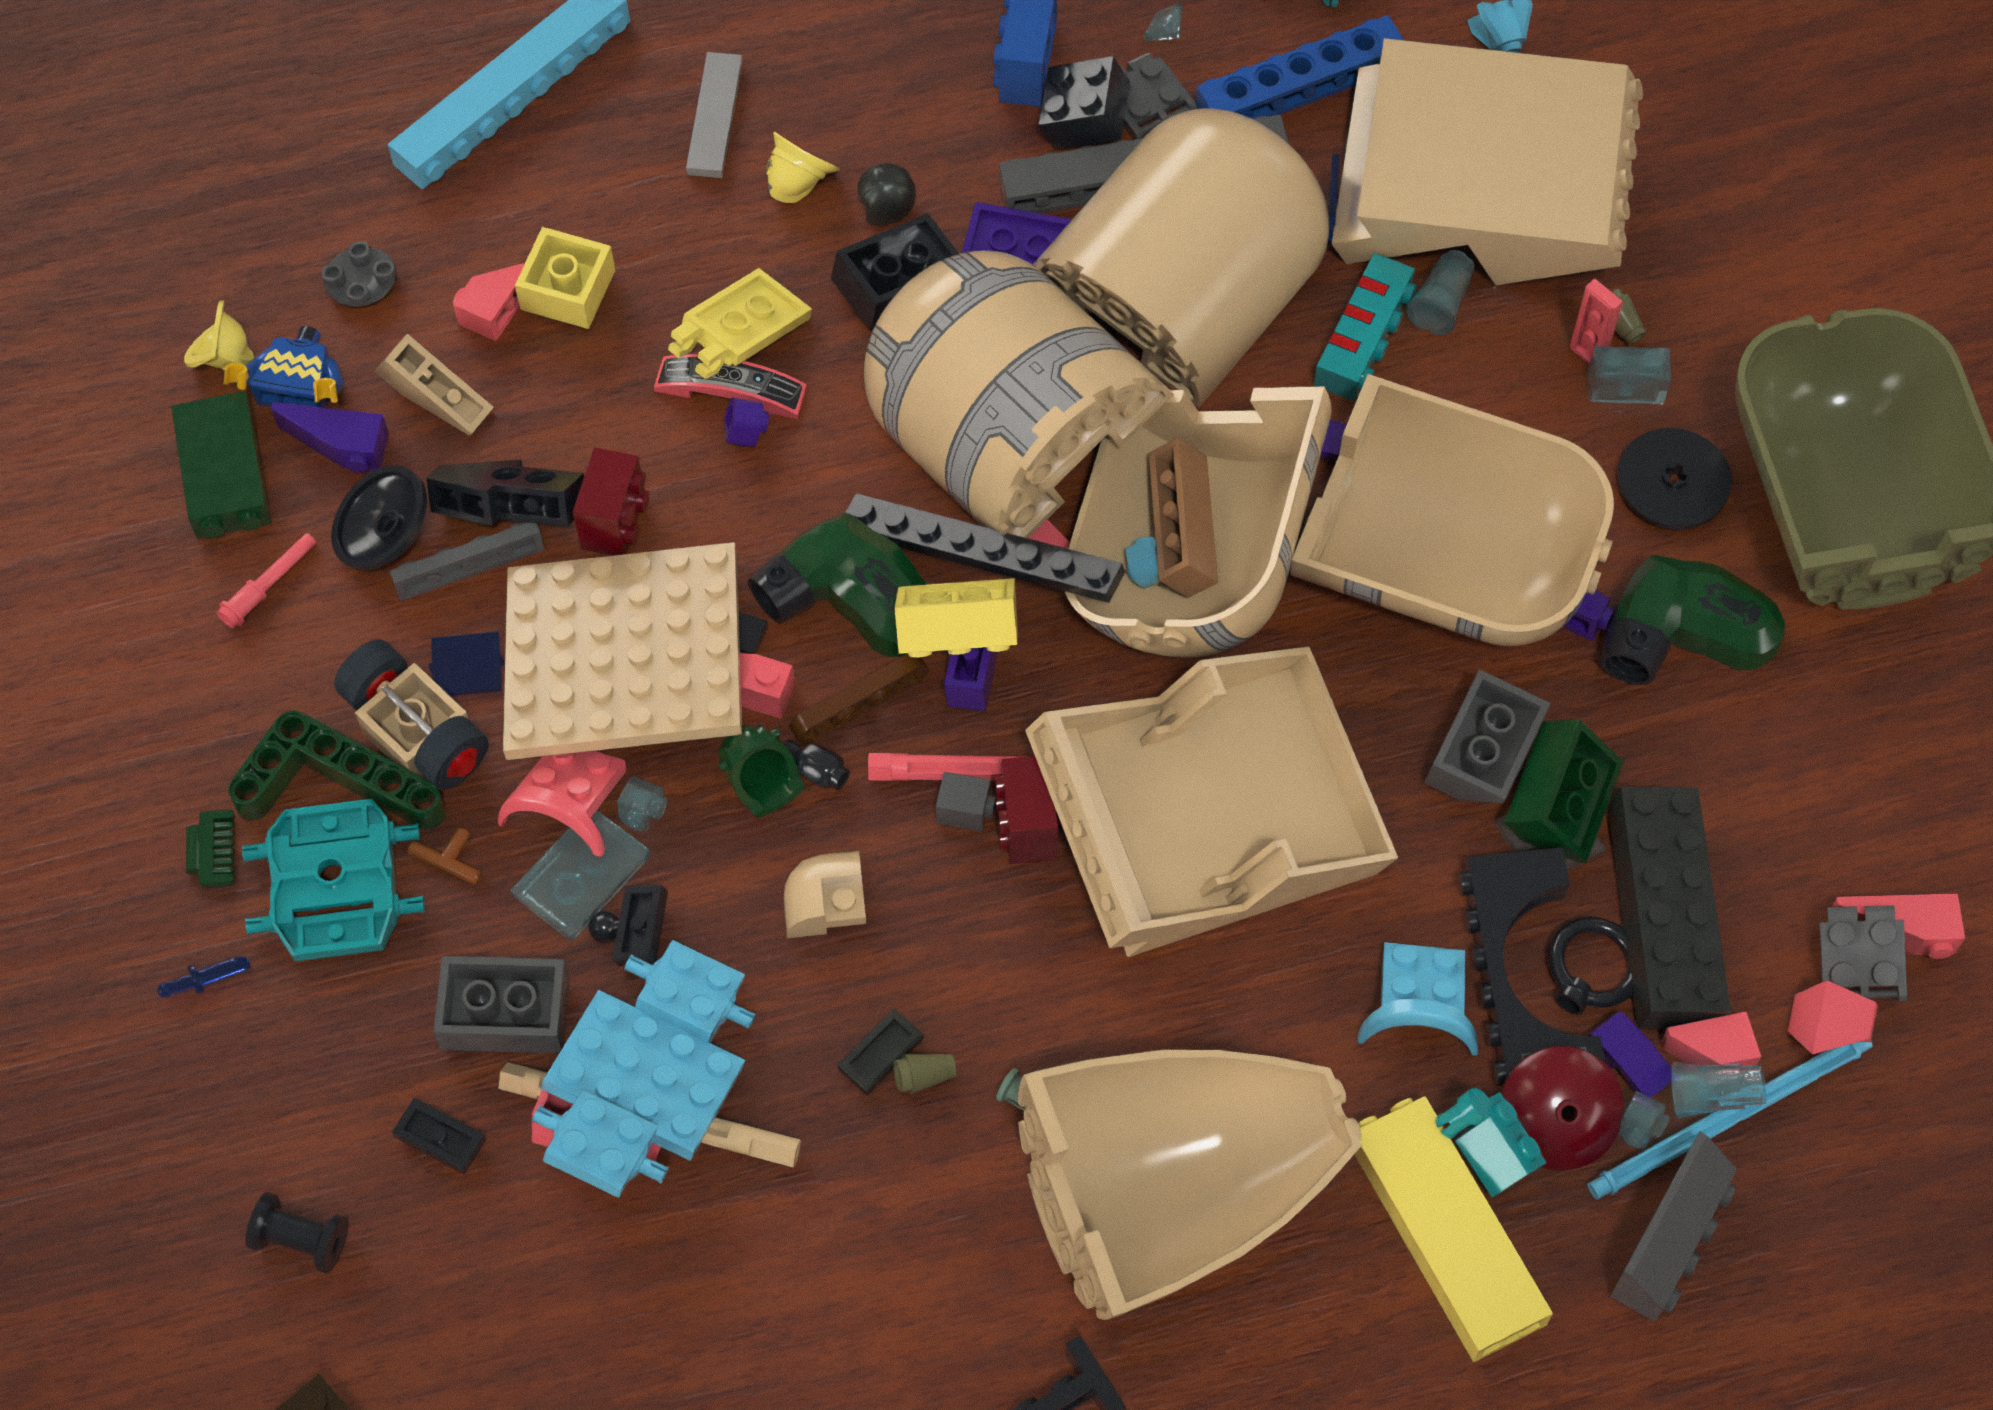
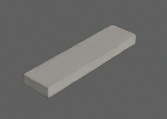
[686,52,743,178]

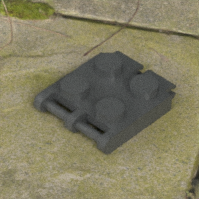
[1120,53,1198,140]
[1819,905,1907,1002]

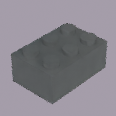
[433,956,570,1053]

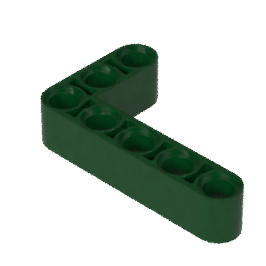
[228,710,446,830]

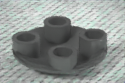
[322,241,397,307]

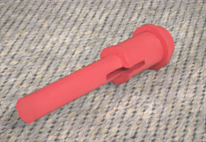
[217,533,317,628]

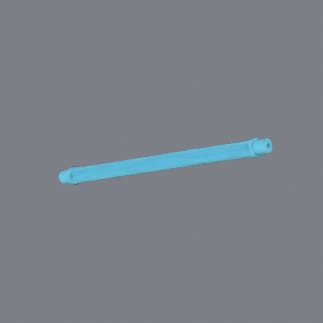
[1587,1041,1873,1200]

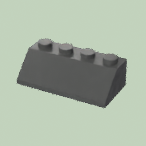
[1610,1131,1737,1322]

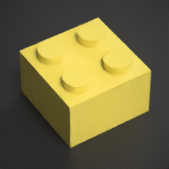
[515,227,615,329]

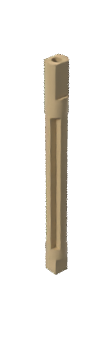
[498,1062,801,1168]

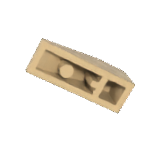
[374,334,494,436]

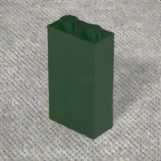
[171,391,272,539]

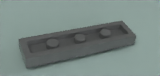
[390,522,545,601]

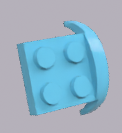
[1357,942,1478,1056]

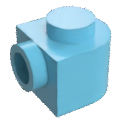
[1125,537,1161,588]

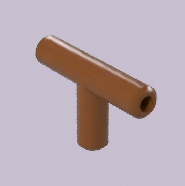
[407,827,482,885]

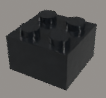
[1039,56,1130,150]

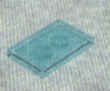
[510,810,651,942]

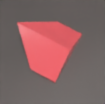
[1788,980,1878,1055]

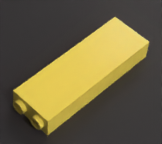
[1354,1096,1553,1362]

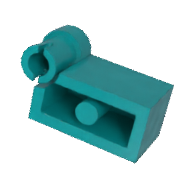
[1436,1088,1547,1197]

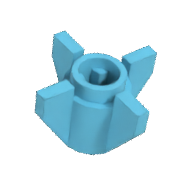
[1467,0,1533,53]

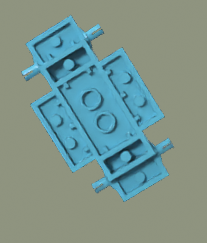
[532,940,756,1198]

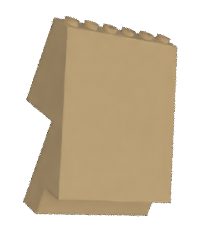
[1332,38,1643,286]
[1025,647,1398,957]

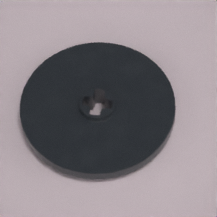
[1617,428,1732,530]

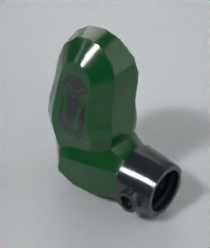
[748,512,927,657]
[1600,555,1785,685]

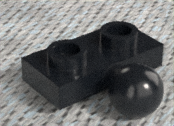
[588,885,668,967]

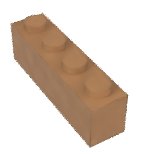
[1149,437,1218,598]

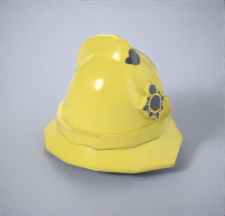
[766,132,840,203]

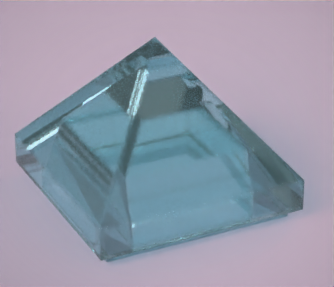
[1143,3,1183,41]

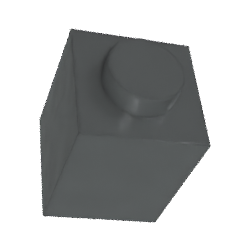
[936,772,996,832]

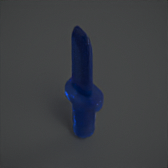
[157,957,251,998]

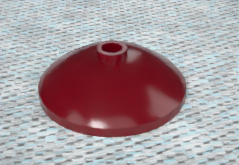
[1501,1046,1624,1171]

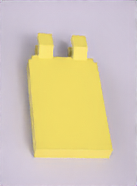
[668,268,812,379]

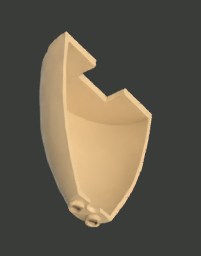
[1018,1050,1362,1320]

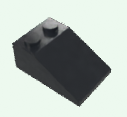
[831,213,959,331]

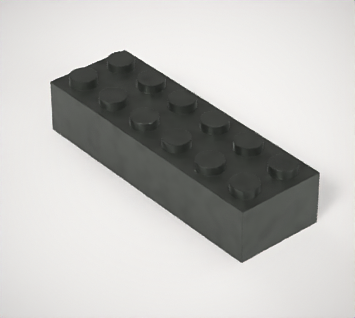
[1608,787,1731,1029]

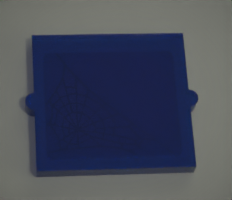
[1328,154,1340,242]
[428,631,505,696]

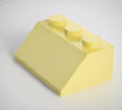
[895,578,1018,658]

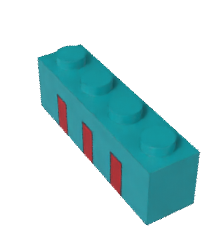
[1314,253,1417,402]

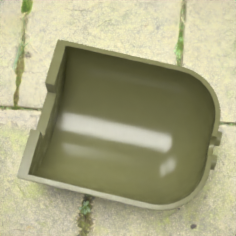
[1735,308,1993,609]

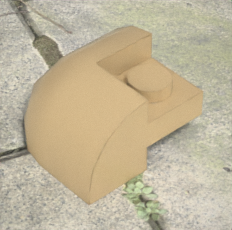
[783,851,866,938]

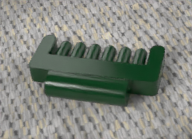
[186,810,235,888]

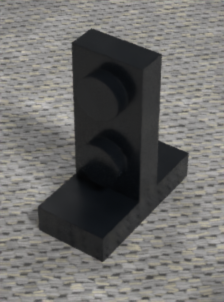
[1014,1335,1126,1410]

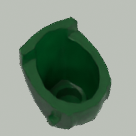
[718,723,804,818]

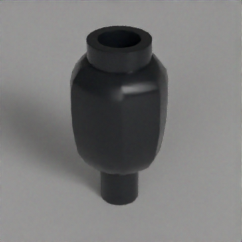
[784,739,850,790]

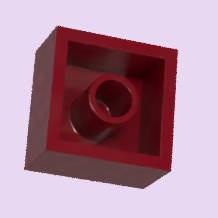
[573,447,649,556]
[995,756,1058,864]

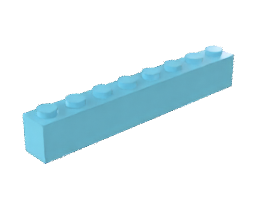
[388,0,630,189]

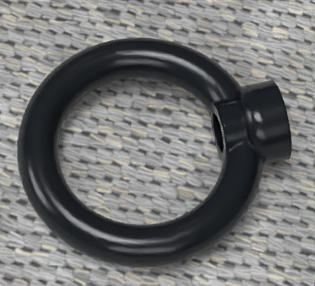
[1548,917,1633,1015]

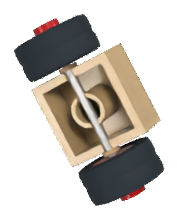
[334,639,489,790]

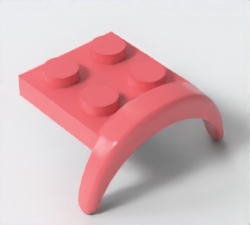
[498,751,626,857]

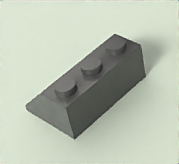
[1424,669,1551,803]

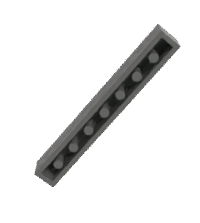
[999,115,1289,213]

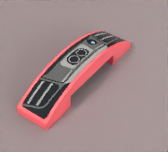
[654,354,807,419]

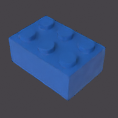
[993,0,1057,107]

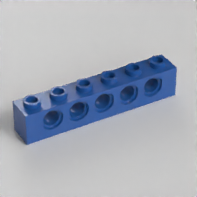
[1196,15,1404,119]

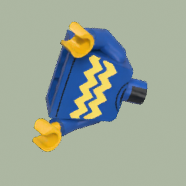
[224,326,344,408]

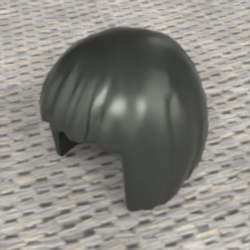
[857,163,916,226]

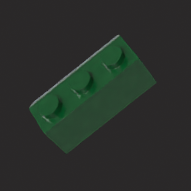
[1504,719,1624,863]

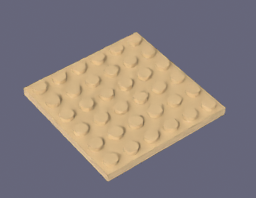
[503,542,742,760]

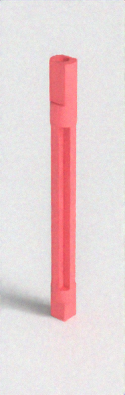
[868,753,1029,781]

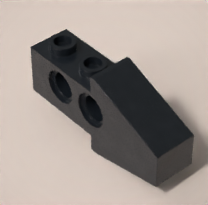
[426,460,584,526]

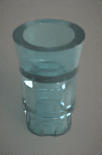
[1407,250,1475,335]
[1672,1062,1766,1120]

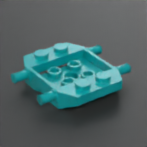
[242,799,425,961]

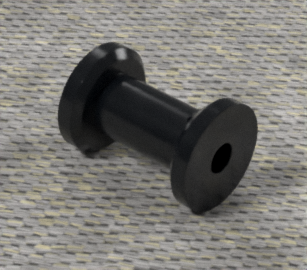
[245,1192,349,1274]

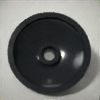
[331,465,427,571]

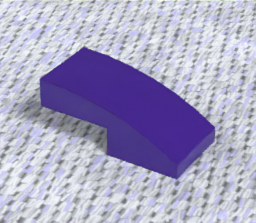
[1587,1011,1677,1101]

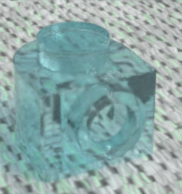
[617,776,668,831]
[1618,1091,1670,1149]

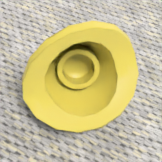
[184,300,254,370]

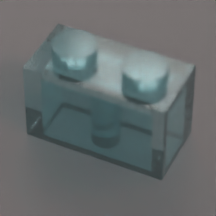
[1588,346,1671,404]

